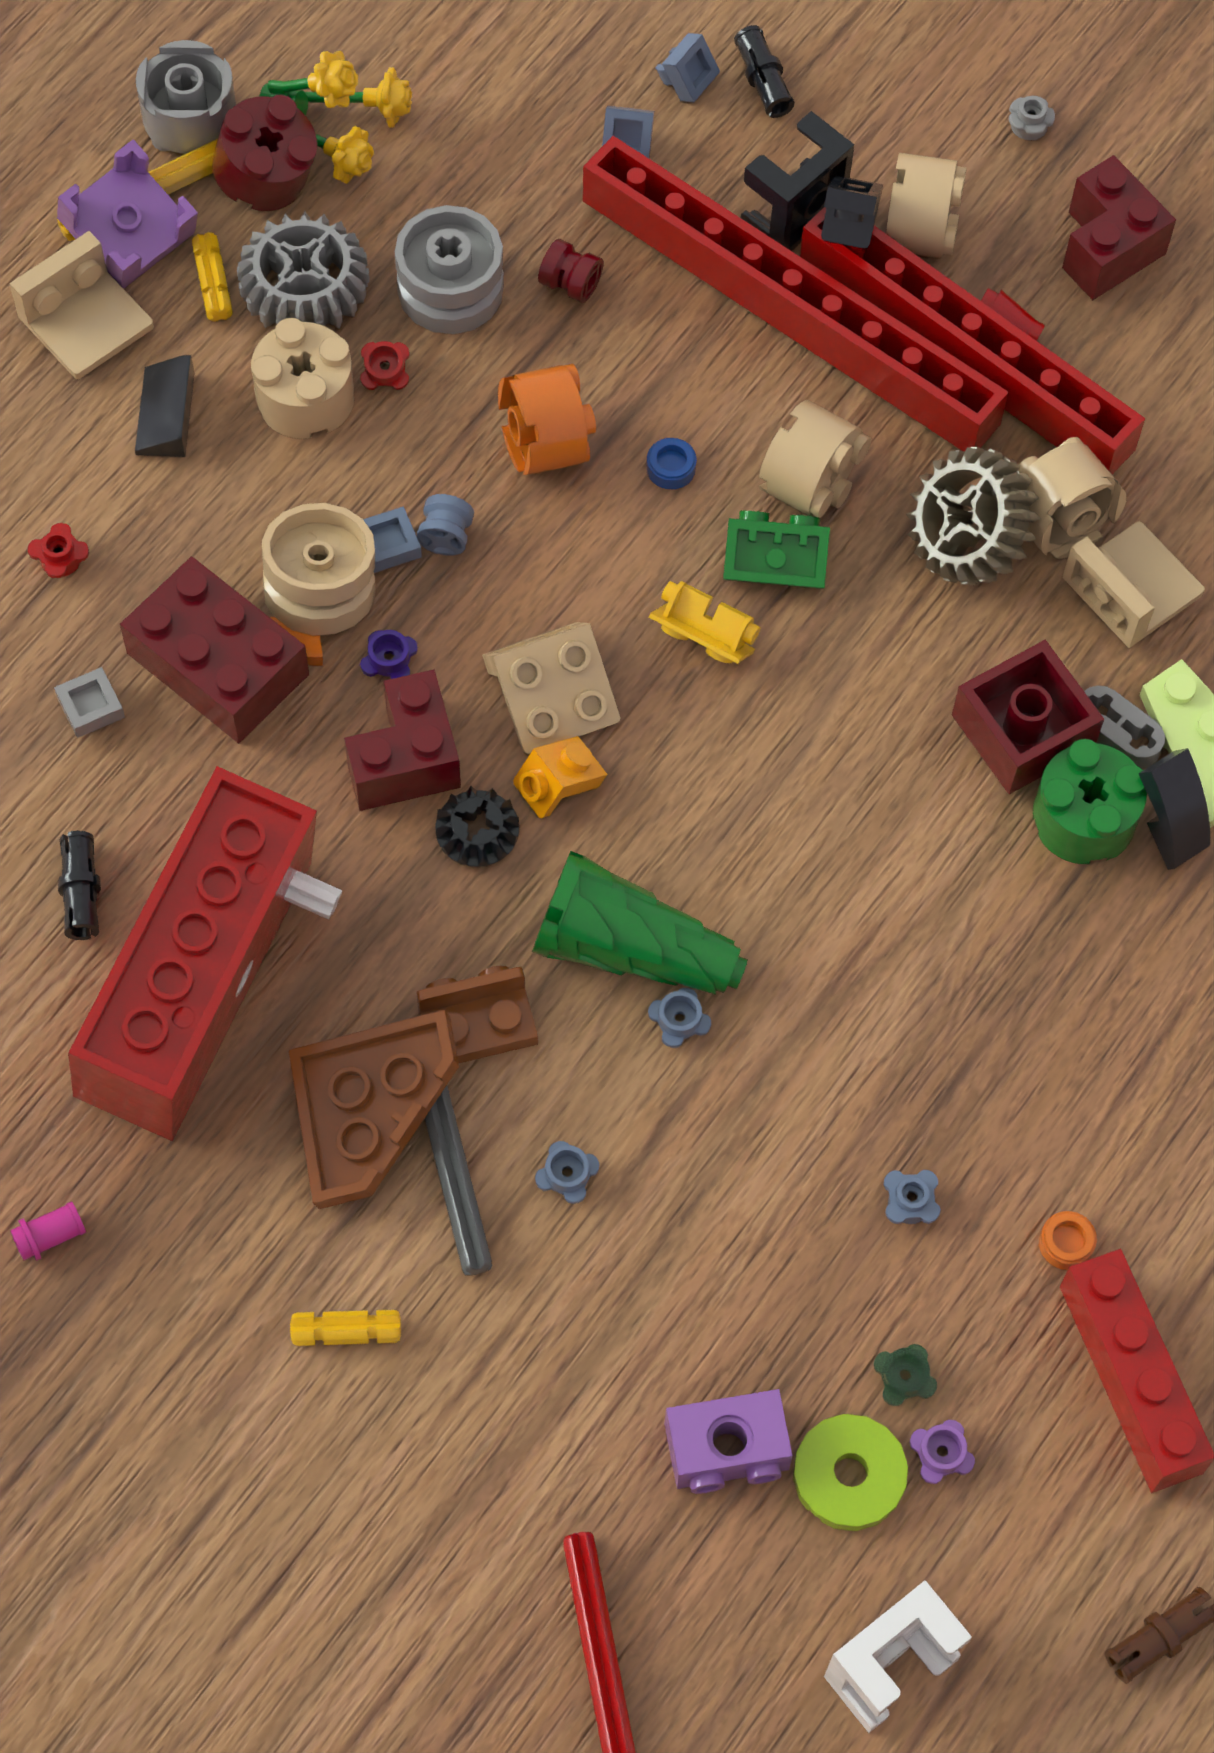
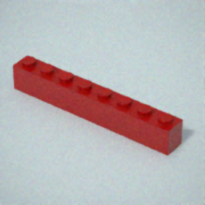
[800,207,1145,475]

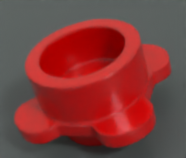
[360,341,410,390]
[28,523,89,578]

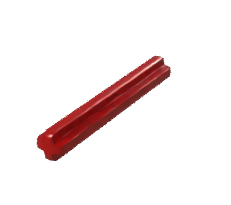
[563,1532,636,1753]

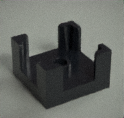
[740,111,855,251]

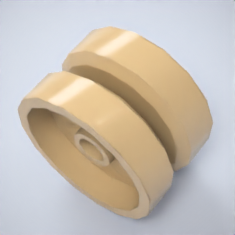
[262,503,375,636]

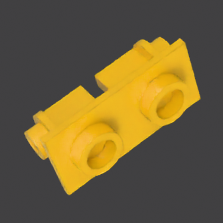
[648,581,761,664]

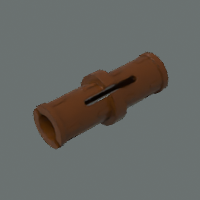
[1104,1587,1214,1684]

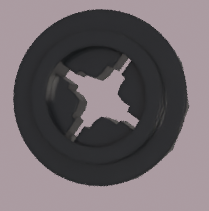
[435,786,519,867]

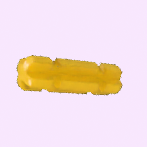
[192,232,233,322]
[290,1310,401,1346]

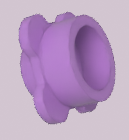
[910,1420,975,1484]

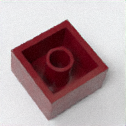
[952,639,1104,795]

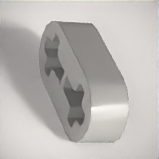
[1084,686,1165,769]

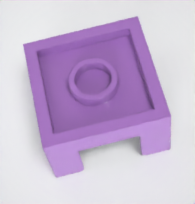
[57,139,198,289]

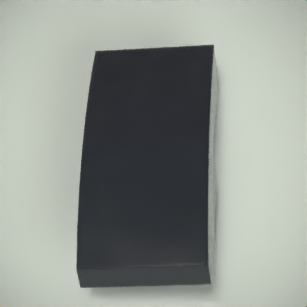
[1138,748,1210,870]

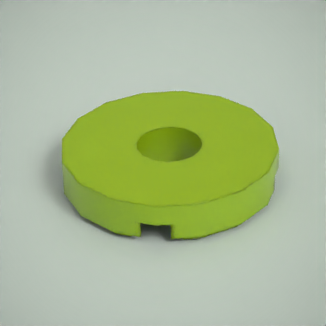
[793,1414,908,1531]

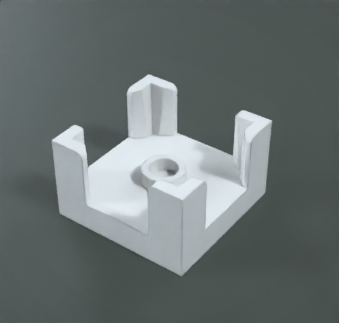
[824,1580,972,1733]

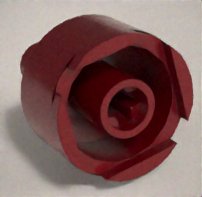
[212,95,317,211]

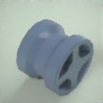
[417,494,474,555]

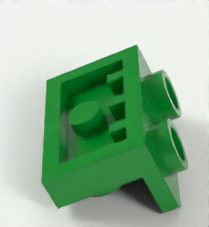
[723,510,830,589]

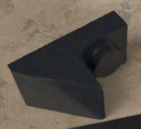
[821,175,883,248]

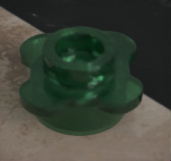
[873,1344,937,1406]

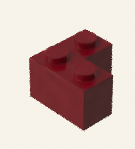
[1062,155,1176,300]
[344,669,461,811]

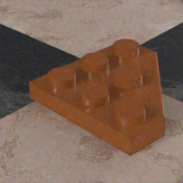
[289,1009,459,1209]

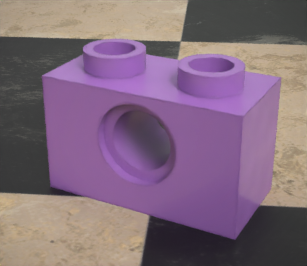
[664,1389,793,1494]

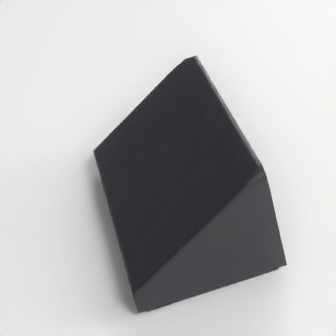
[135,355,195,457]

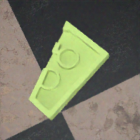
[1140,659,1214,828]

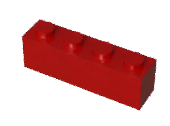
[1060,1248,1214,1494]

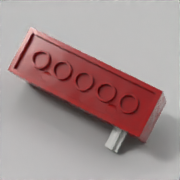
[68,766,342,1142]

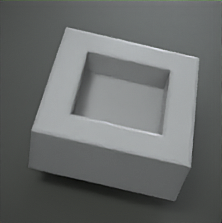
[54,667,125,738]

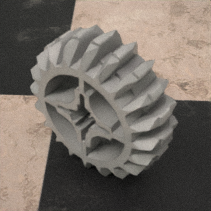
[237,211,370,329]

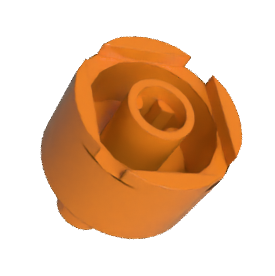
[498,364,596,475]

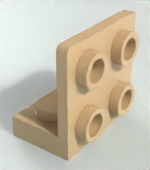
[9,231,154,379]
[1062,521,1205,648]
[482,622,620,754]

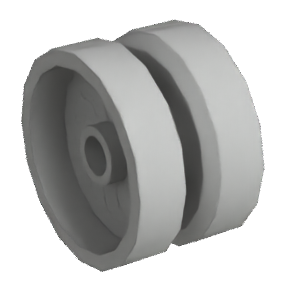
[395,205,504,334]

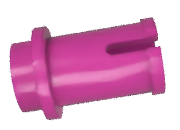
[10,1201,86,1261]

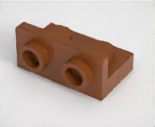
[417,966,538,1063]

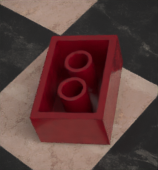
[120,556,309,744]

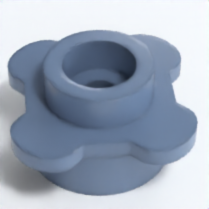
[648,988,711,1048]
[535,1141,599,1204]
[883,1170,941,1224]

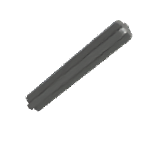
[425,1086,492,1276]

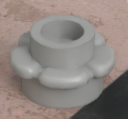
[1008,95,1055,140]

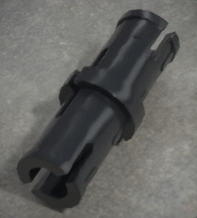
[734,25,795,118]
[58,830,101,940]

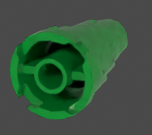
[532,851,748,995]

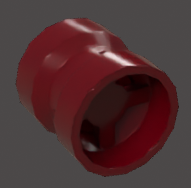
[538,238,604,303]

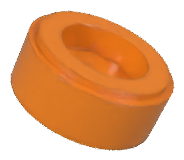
[1039,1211,1097,1270]

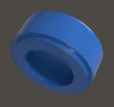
[646,438,697,489]

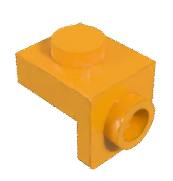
[513,736,608,818]

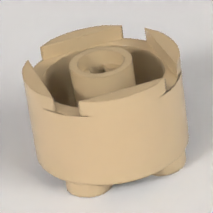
[886,153,966,259]
[251,318,354,439]
[759,400,871,518]
[1019,437,1126,559]

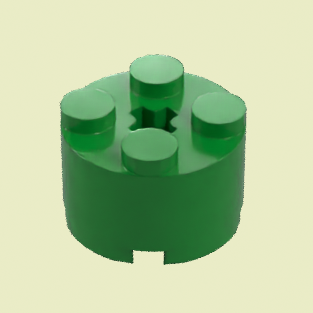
[1033,739,1147,864]

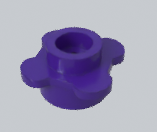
[360,630,418,679]

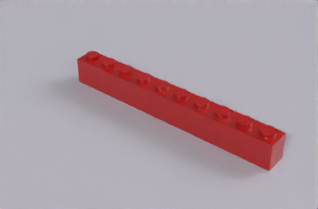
[583,136,1008,452]

